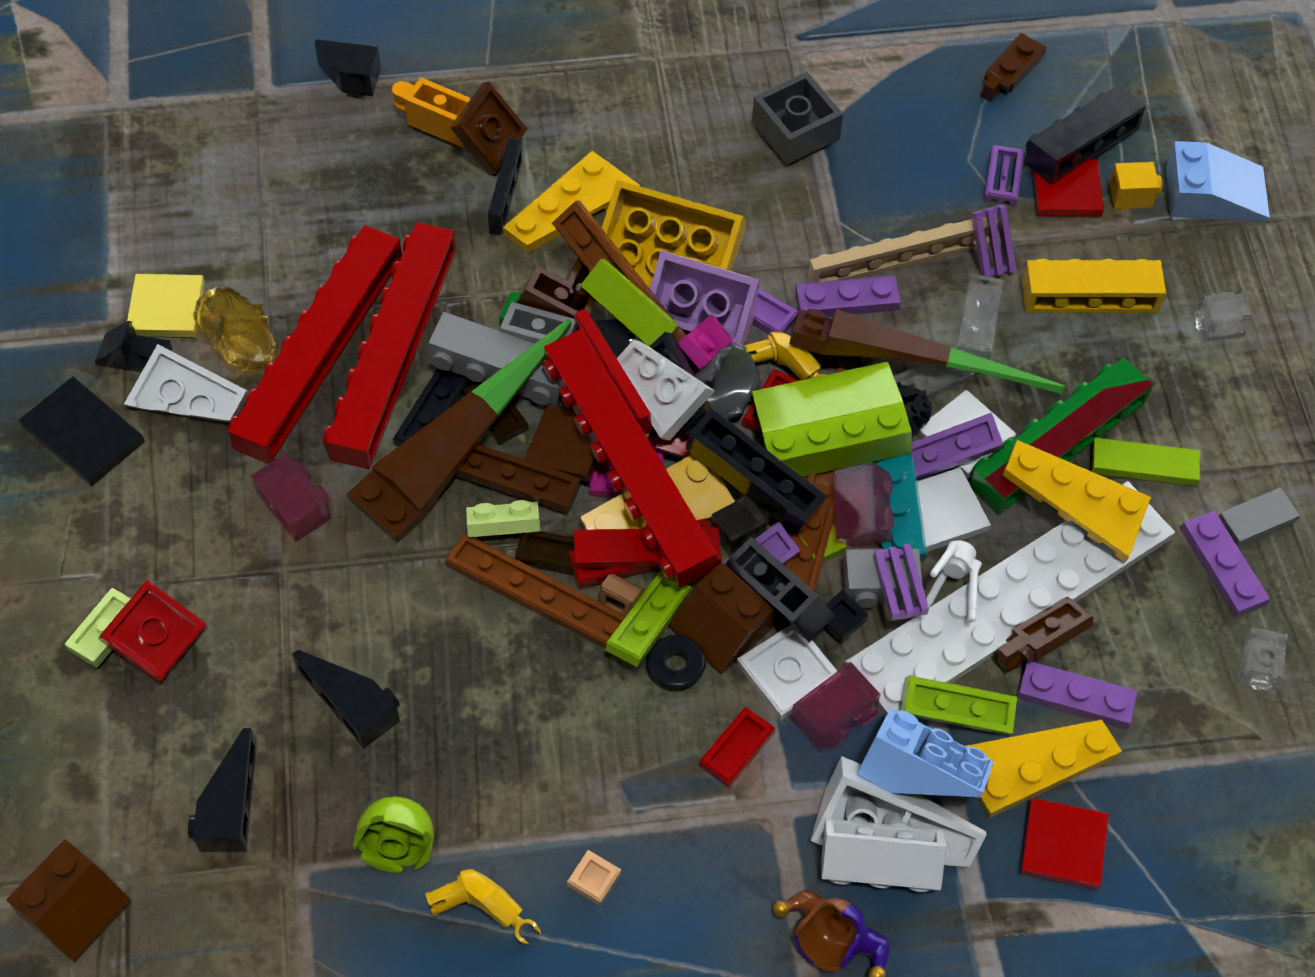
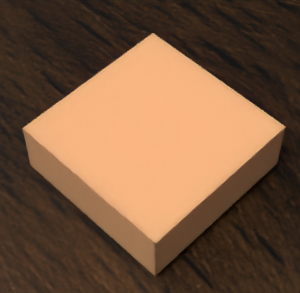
[567,850,621,906]

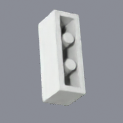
[821,819,946,892]

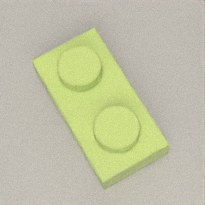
[466,500,540,537]
[64,588,131,668]

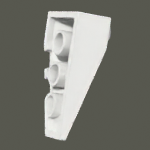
[811,756,987,867]

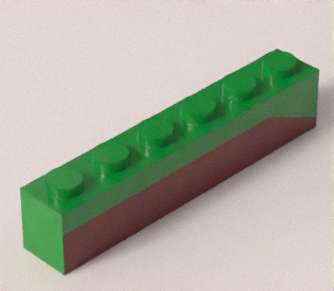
[970,357,1154,516]

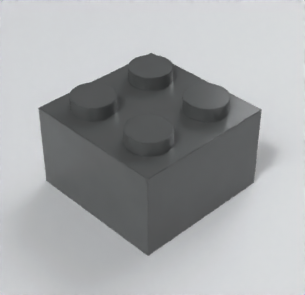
[752,72,843,165]

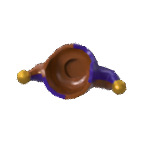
[773,890,890,977]

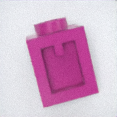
[677,315,733,370]

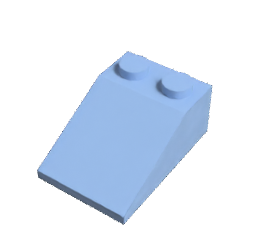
[1165,141,1269,222]

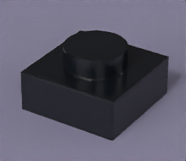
[824,590,868,643]

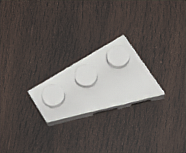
[617,340,715,441]
[124,344,249,423]

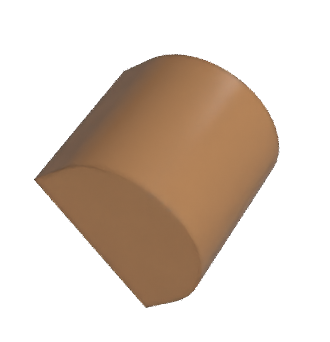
[599,573,645,616]

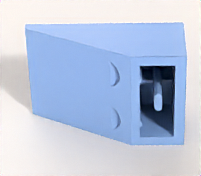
[857,708,994,797]

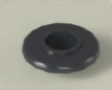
[647,635,706,689]

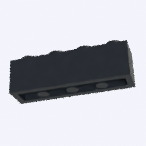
[1023,85,1146,184]
[685,408,827,536]

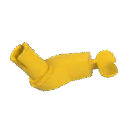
[741,332,827,380]
[425,869,541,946]

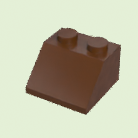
[669,562,775,675]
[6,839,132,963]

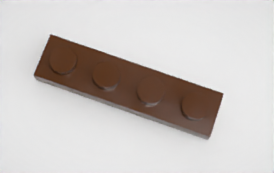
[454,443,581,514]

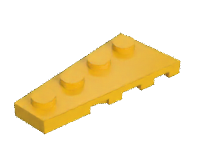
[503,151,640,253]
[1002,440,1151,562]
[579,454,739,530]
[966,720,1122,819]

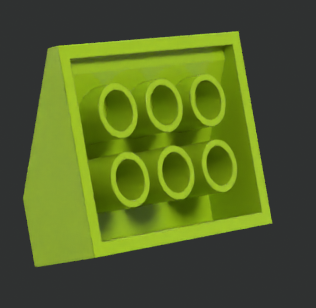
[752,362,912,477]

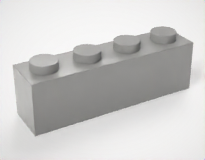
[427,312,561,406]

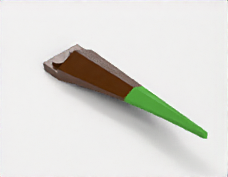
[789,309,1066,394]
[347,319,571,543]

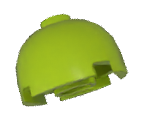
[353,797,434,873]

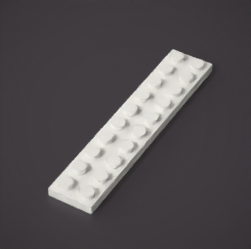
[845,481,1175,717]

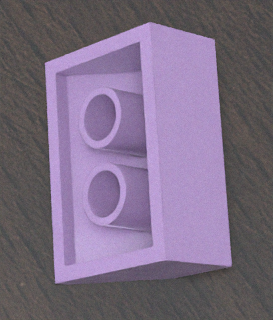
[650,250,760,346]

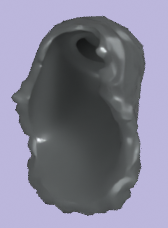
[694,342,762,420]

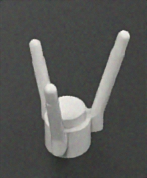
[926,540,982,622]

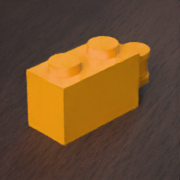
[392,77,471,148]

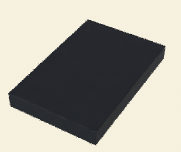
[19,376,145,487]

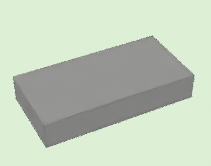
[1218,487,1300,547]

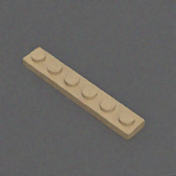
[807,214,999,283]

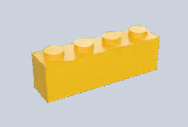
[1022,259,1166,313]

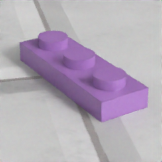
[795,275,901,317]
[897,412,1005,481]
[1180,510,1270,618]
[1017,662,1137,730]

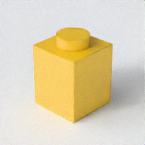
[1108,162,1162,209]

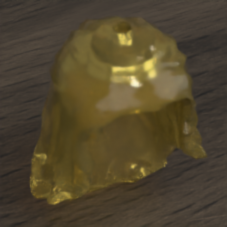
[193,287,279,371]

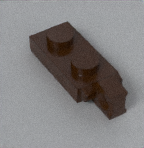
[980,33,1047,102]
[997,597,1093,672]

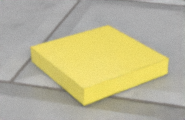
[127,274,205,337]

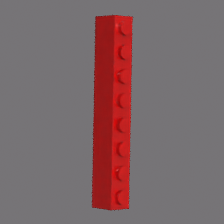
[323,222,457,470]
[228,225,402,465]
[542,329,717,589]

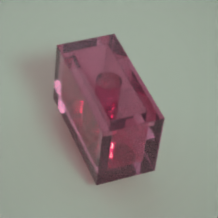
[251,453,331,542]
[834,462,894,548]
[791,662,881,752]

